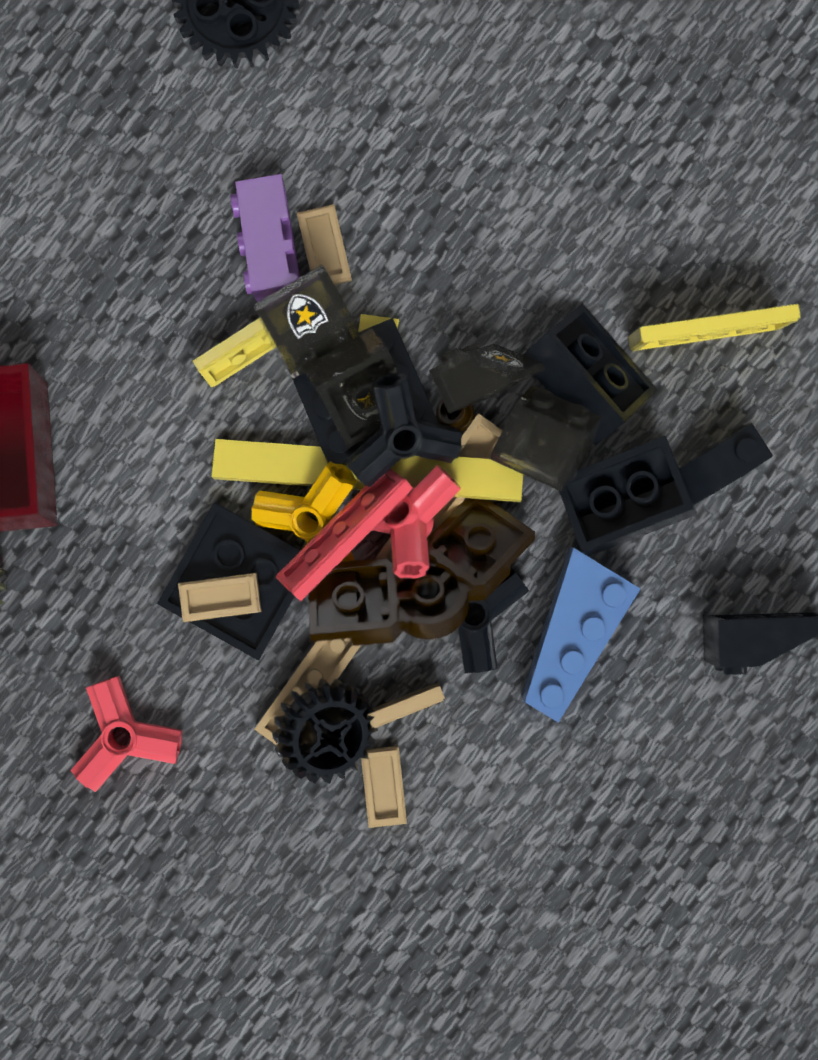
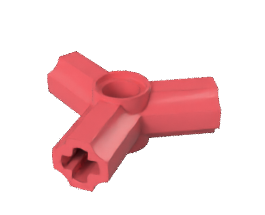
[372,465,461,579]
[70,676,183,792]

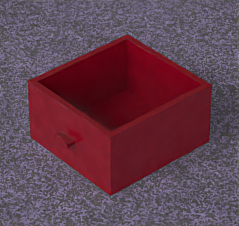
[0,363,58,532]

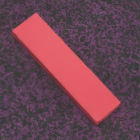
[275,469,413,602]

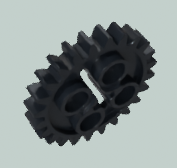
[172,0,299,69]

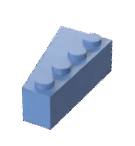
[521,547,640,722]

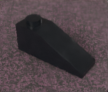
[679,423,773,505]

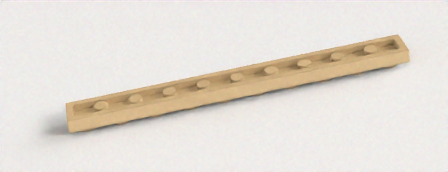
[254,413,510,745]

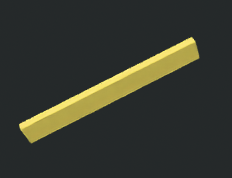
[211,439,524,502]

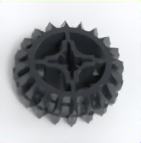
[272,678,378,784]

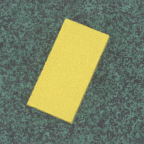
[628,304,801,351]

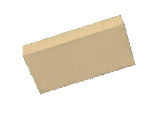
[297,204,352,286]
[178,573,262,622]
[367,682,445,728]
[361,746,407,828]

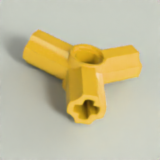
[252,461,357,562]

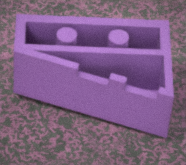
[230,174,302,303]

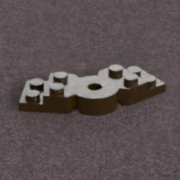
[308,498,535,646]

